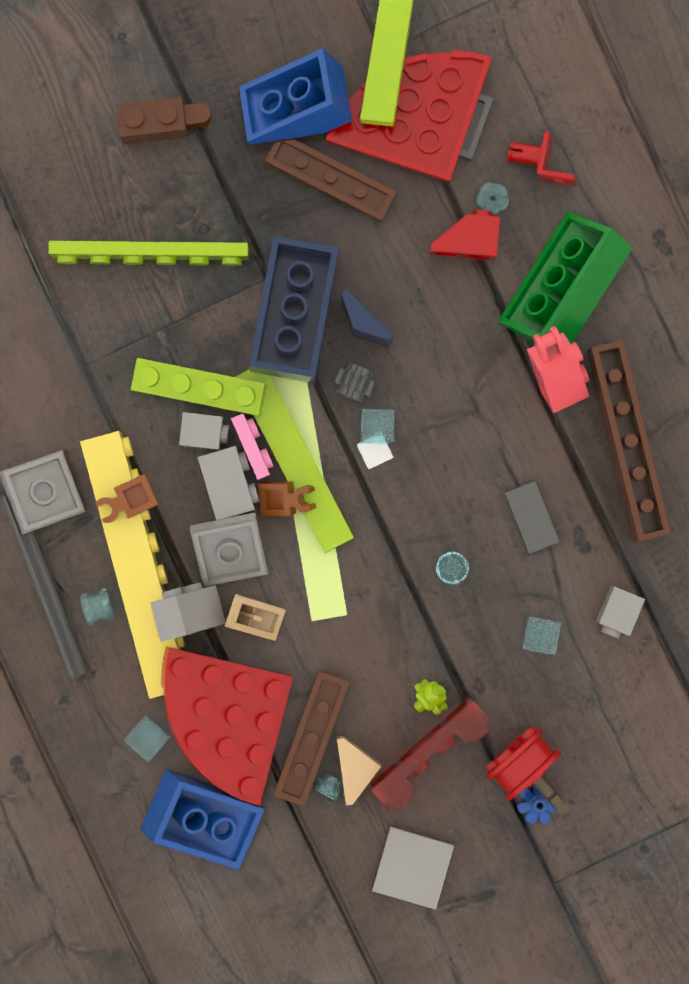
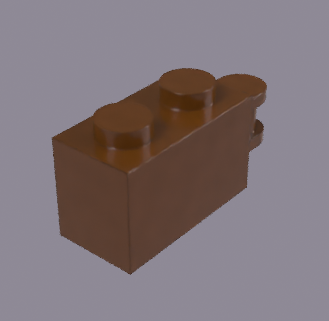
[116,97,212,145]

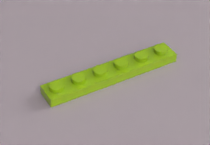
[49,241,249,266]

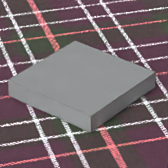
[0,450,86,535]
[190,513,268,587]
[372,826,454,910]

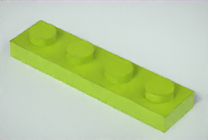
[131,358,267,416]

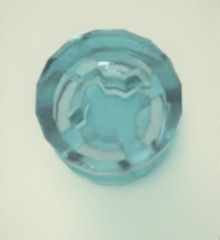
[435,552,469,585]
[80,588,115,626]

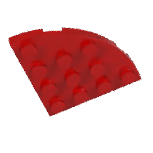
[325,51,492,183]
[161,646,293,806]

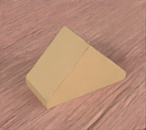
[225,593,286,641]
[337,735,381,805]

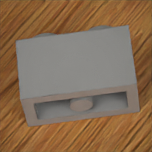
[197,446,260,520]
[150,582,226,642]

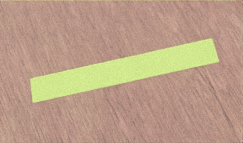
[270,375,347,621]

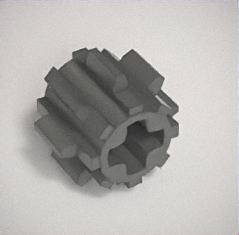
[334,362,375,403]

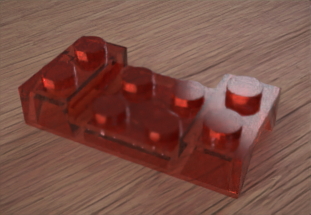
[370,697,491,811]

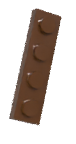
[265,138,397,223]
[273,670,350,807]

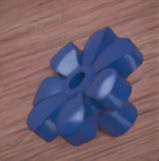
[517,785,558,824]

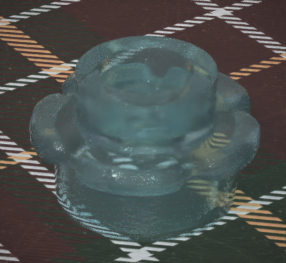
[477,182,509,215]
[313,773,344,802]

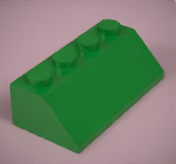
[498,211,633,345]

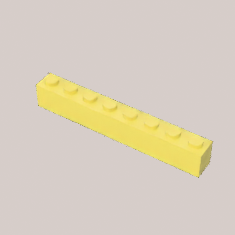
[80,431,185,699]

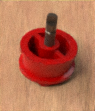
[484,726,571,816]

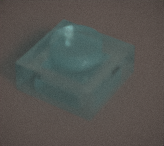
[361,409,395,444]
[522,616,561,655]
[123,715,171,762]

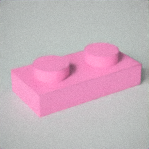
[231,414,273,481]

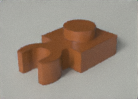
[95,474,159,523]
[258,481,316,516]

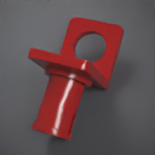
[508,131,577,186]

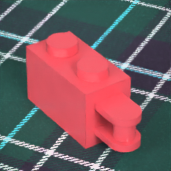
[527,326,590,413]

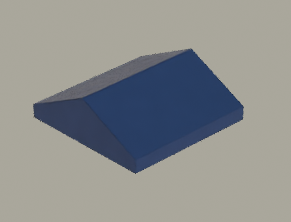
[341,289,394,347]

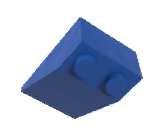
[239,48,352,145]
[140,768,265,870]

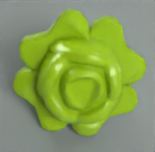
[414,679,448,715]

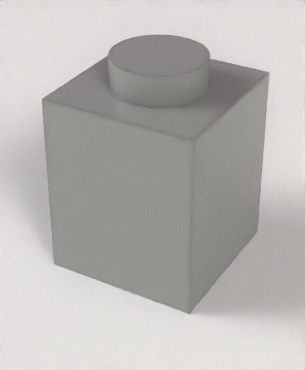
[179,412,229,451]
[595,586,645,639]

